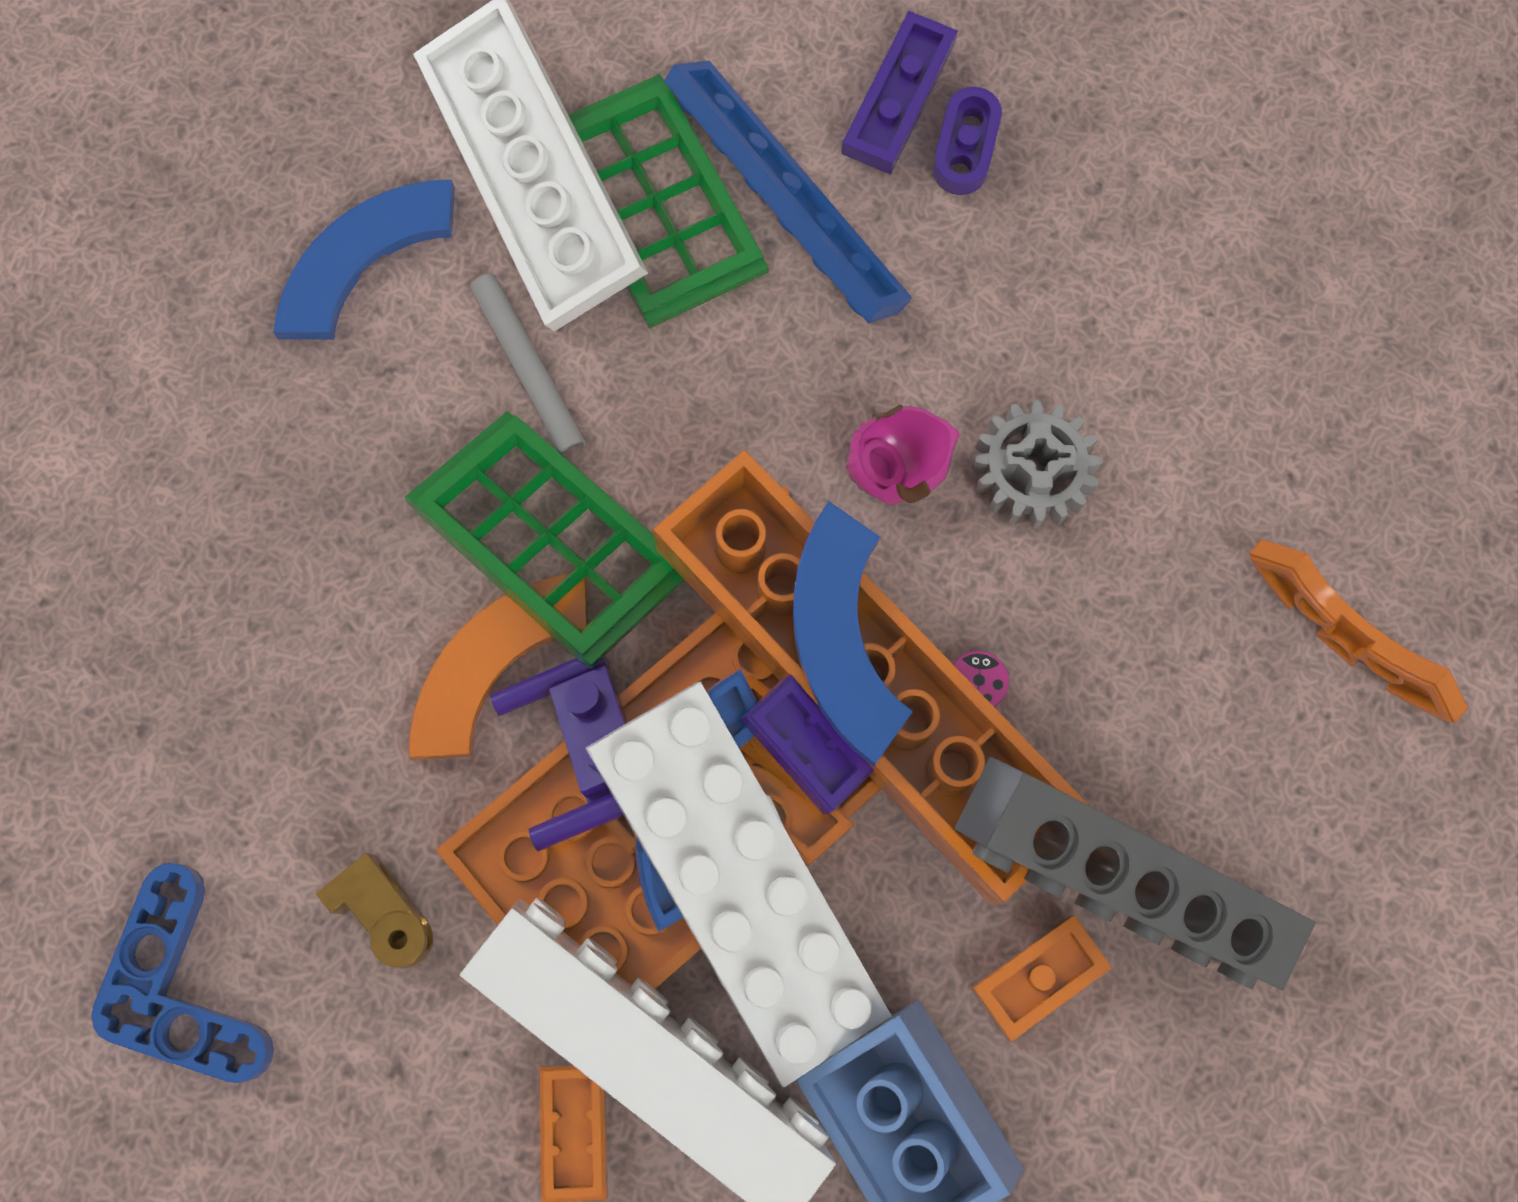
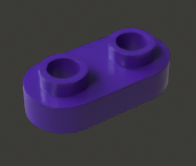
[933,87,1002,195]

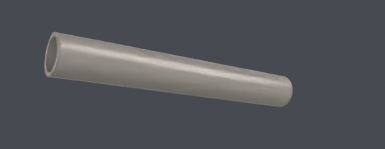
[470,274,587,457]

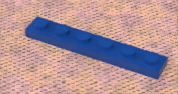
[664,60,912,323]

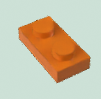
[971,915,1112,1042]

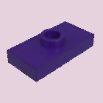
[740,675,874,815]

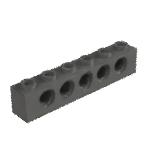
[954,757,1316,991]

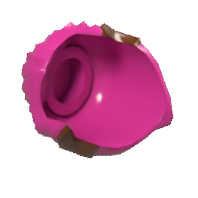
[846,404,960,505]

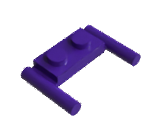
[490,655,628,852]

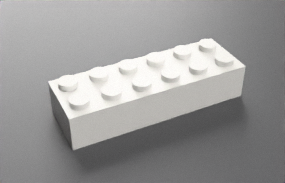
[459,897,836,1202]

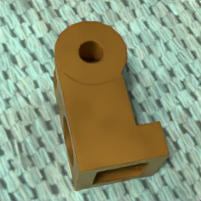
[315,853,433,968]

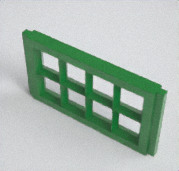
[568,74,769,329]
[405,411,685,669]

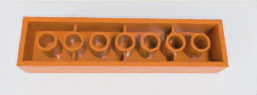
[653,449,1090,907]

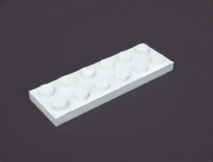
[413,0,648,331]
[585,682,892,1088]

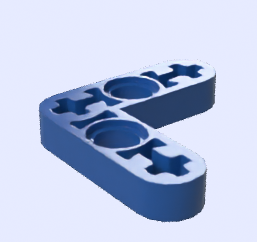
[91,863,274,1083]

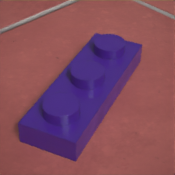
[841,11,958,174]

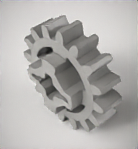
[972,400,1102,528]

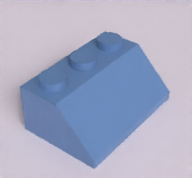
[796,999,1024,1202]

